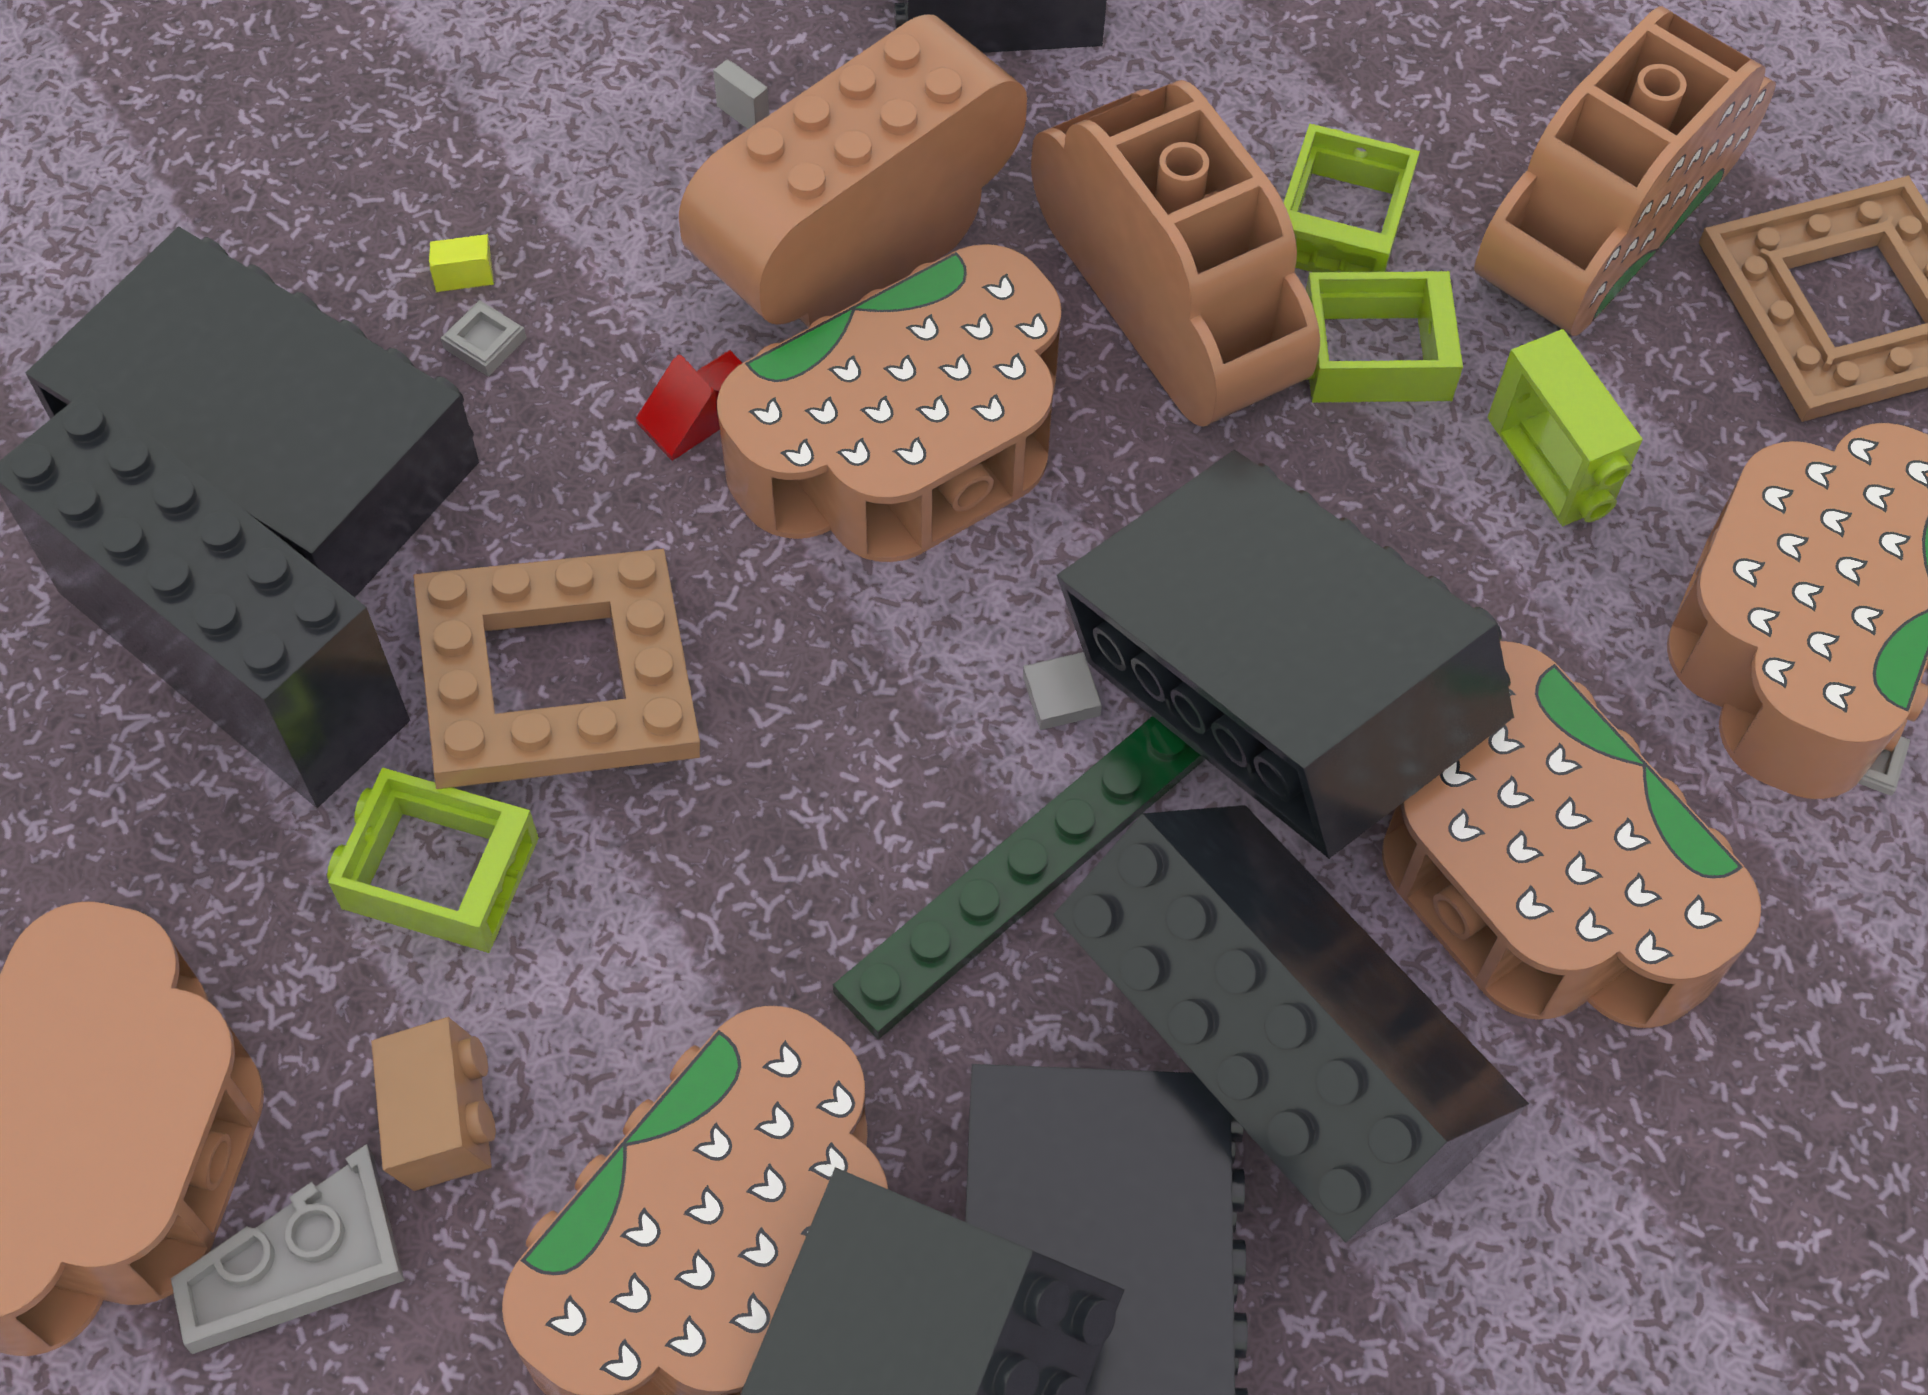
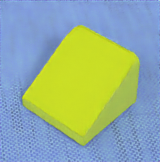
[429,234,494,292]

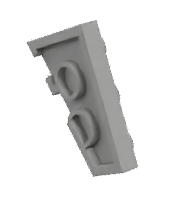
[171,1144,405,1354]

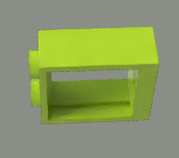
[1284,123,1420,272]
[1306,271,1463,403]
[1487,329,1643,527]
[327,767,539,953]

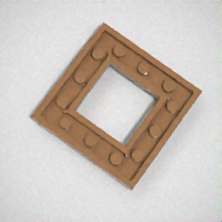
[1699,175,1928,422]
[413,549,700,789]

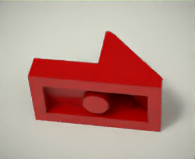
[636,350,742,461]

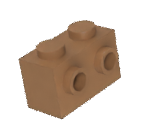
[371,1017,496,1191]

